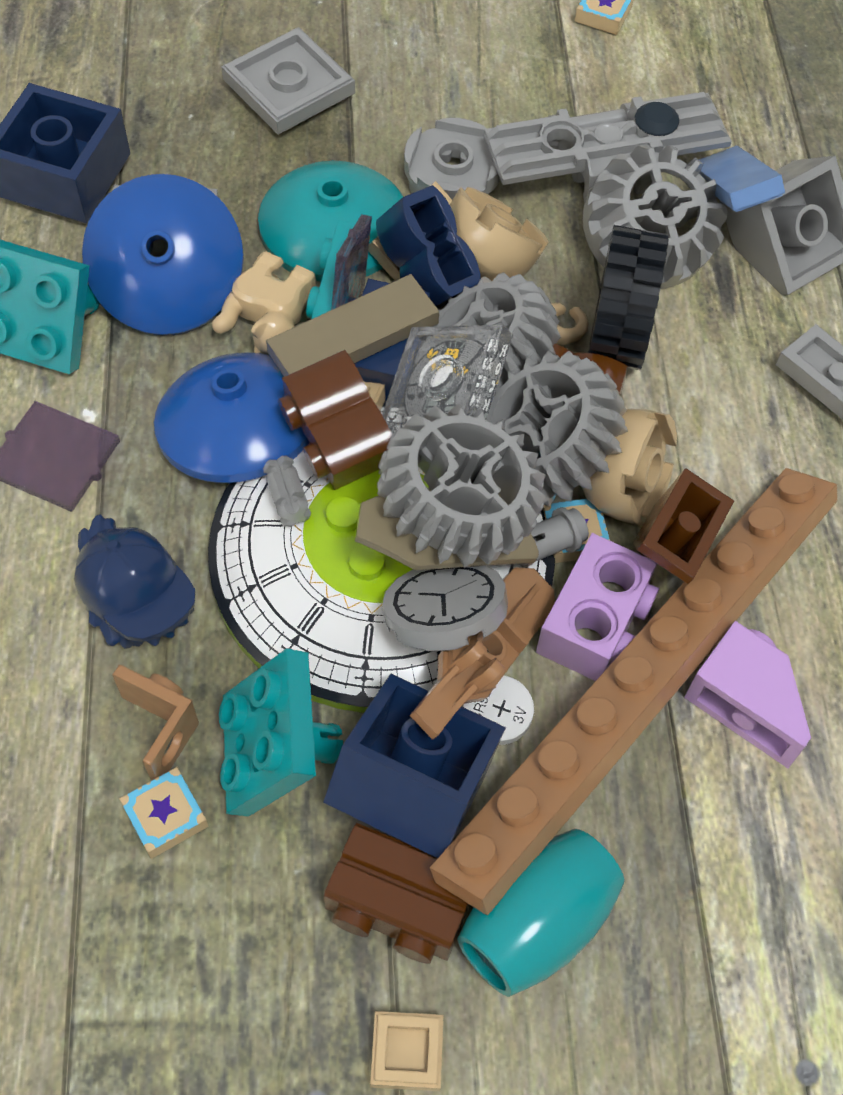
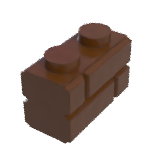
[324,822,470,964]

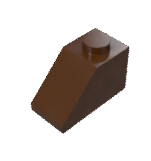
[633,468,734,584]

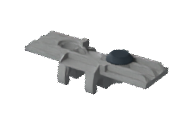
[484,92,732,202]

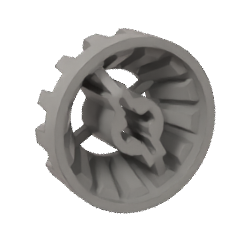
[583,144,727,289]

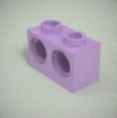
[536,533,659,681]

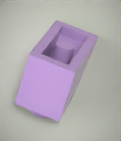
[684,621,811,768]

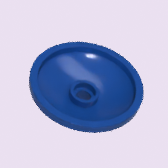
[82,174,244,335]
[154,352,310,483]

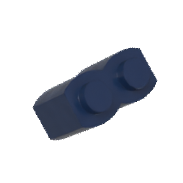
[376,185,481,309]

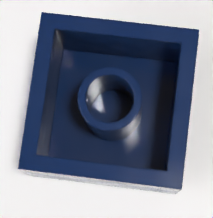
[0,83,131,223]
[323,673,506,858]

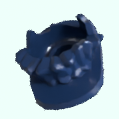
[74,514,195,649]

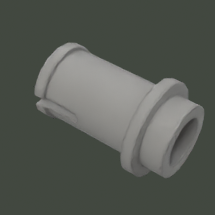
[520,507,589,568]

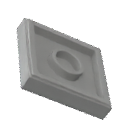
[221,27,355,135]

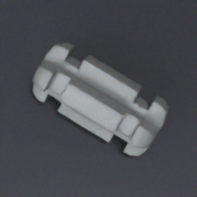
[263,455,311,526]

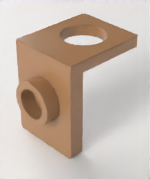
[112,664,199,781]

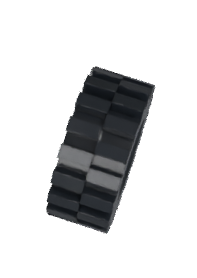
[588,225,669,370]

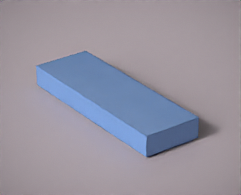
[698,146,785,212]

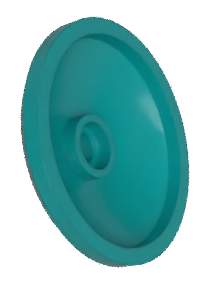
[258,161,403,282]

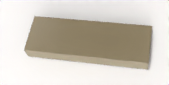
[266,274,439,377]

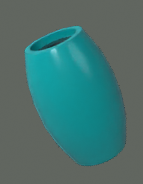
[457,829,625,997]

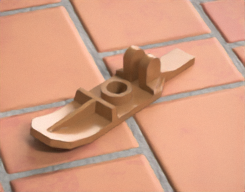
[410,567,555,739]

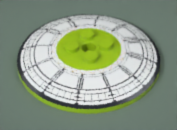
[208,403,555,713]

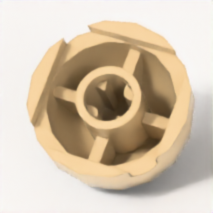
[450,187,549,281]
[582,408,677,526]

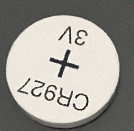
[463,676,534,745]

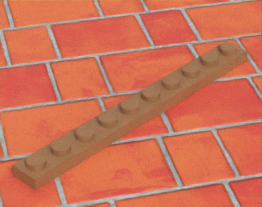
[430,468,837,916]

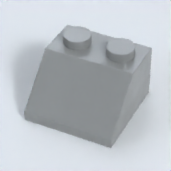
[719,156,843,295]

